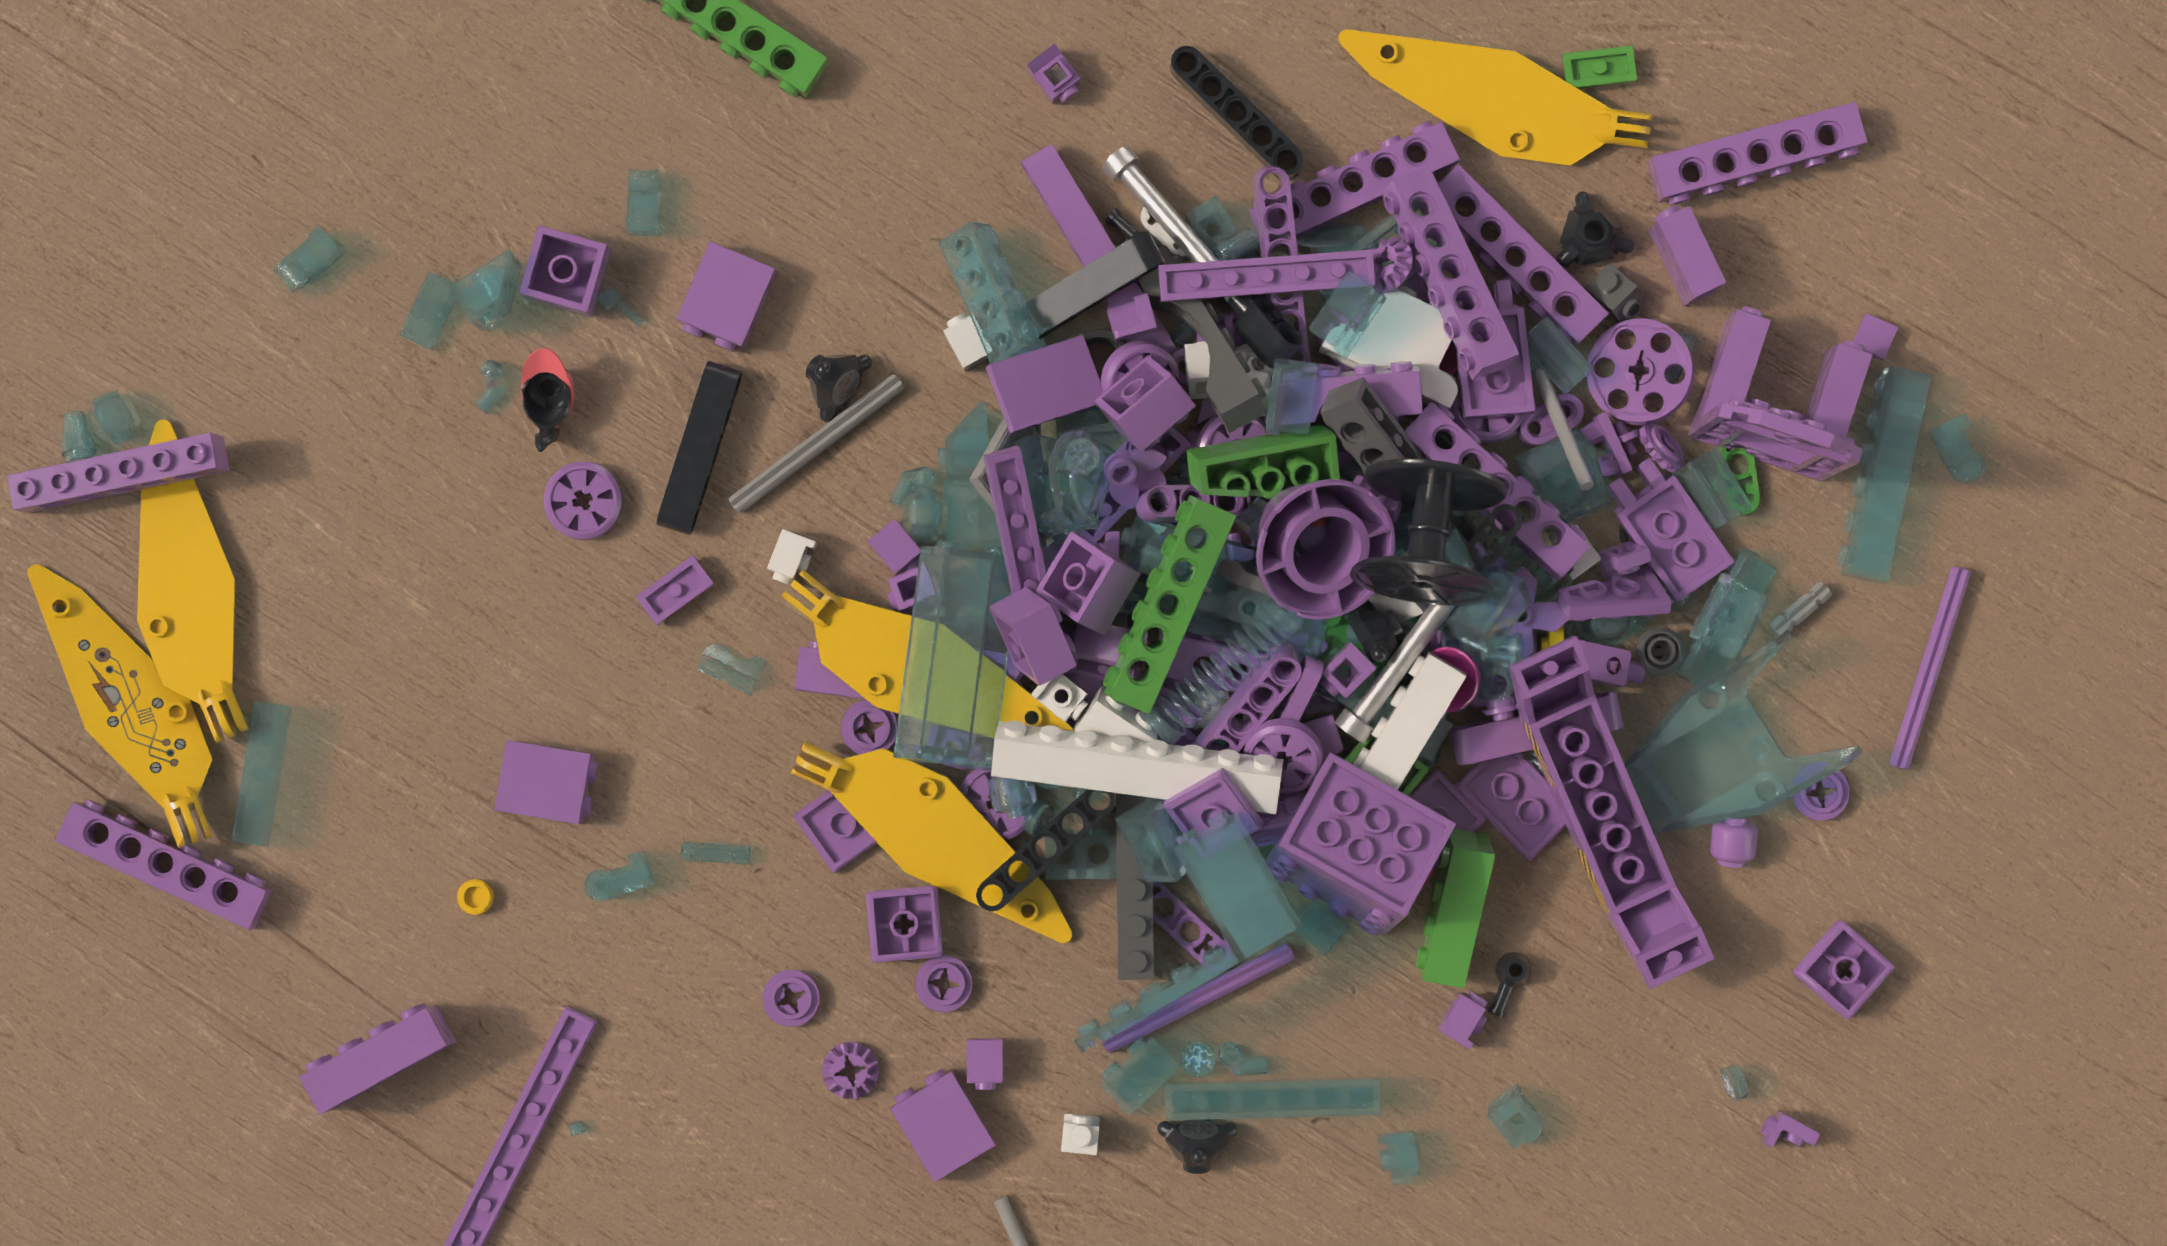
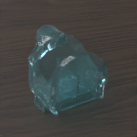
[1011,429,1116,543]

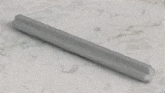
[729,374,904,513]

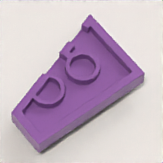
[1558,565,1672,621]

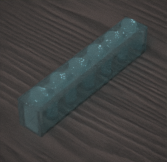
[1837,366,1932,584]
[1164,1077,1381,1120]

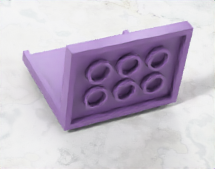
[1261,752,1456,936]

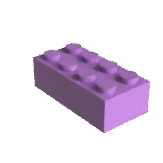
[299,1003,456,1115]

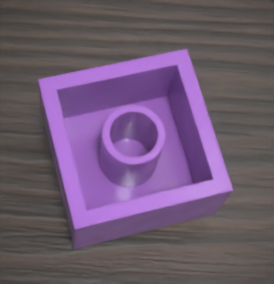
[519,225,611,317]
[1094,355,1196,452]
[1035,531,1141,635]
[989,587,1077,686]

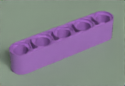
[1135,485,1271,523]
[1191,642,1302,752]
[1450,692,1623,765]

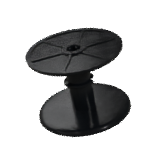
[1350,459,1508,606]

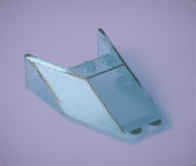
[1624,630,1863,834]

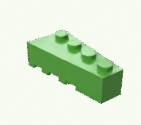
[1186,424,1340,499]
[1415,827,1496,988]

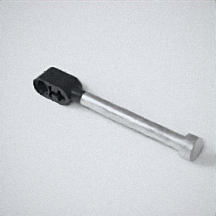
[1102,146,1303,370]
[1335,503,1522,743]

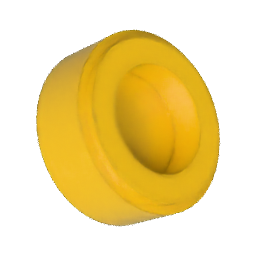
[457,879,494,915]

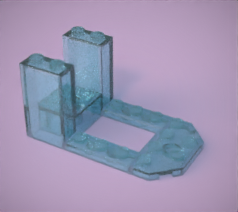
[1074,810,1303,1053]

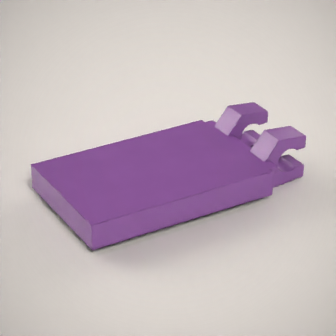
[1454,280,1535,419]
[1606,457,1734,603]

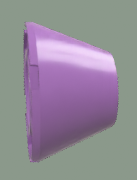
[1256,479,1395,619]

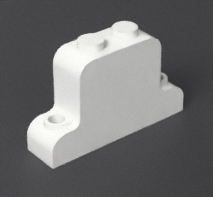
[1318,285,1458,410]

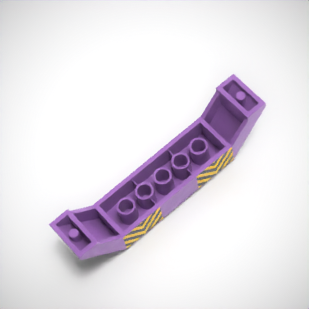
[1509,636,1715,989]

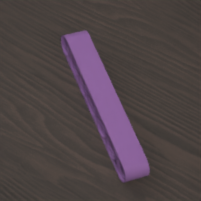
[1021,144,1176,354]
[1253,166,1310,381]

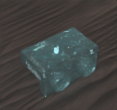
[1689,573,1769,661]
[1100,1036,1181,1116]

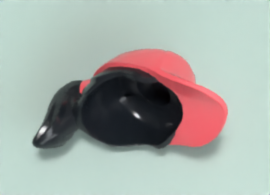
[521,348,574,452]

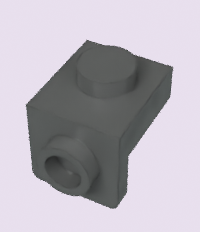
[1585,263,1646,323]

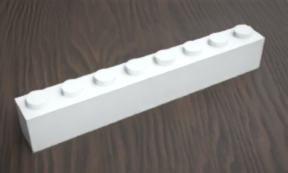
[991,721,1284,814]

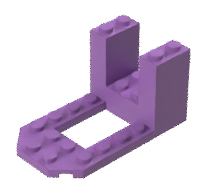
[1687,307,1873,482]

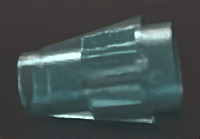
[61,411,97,463]

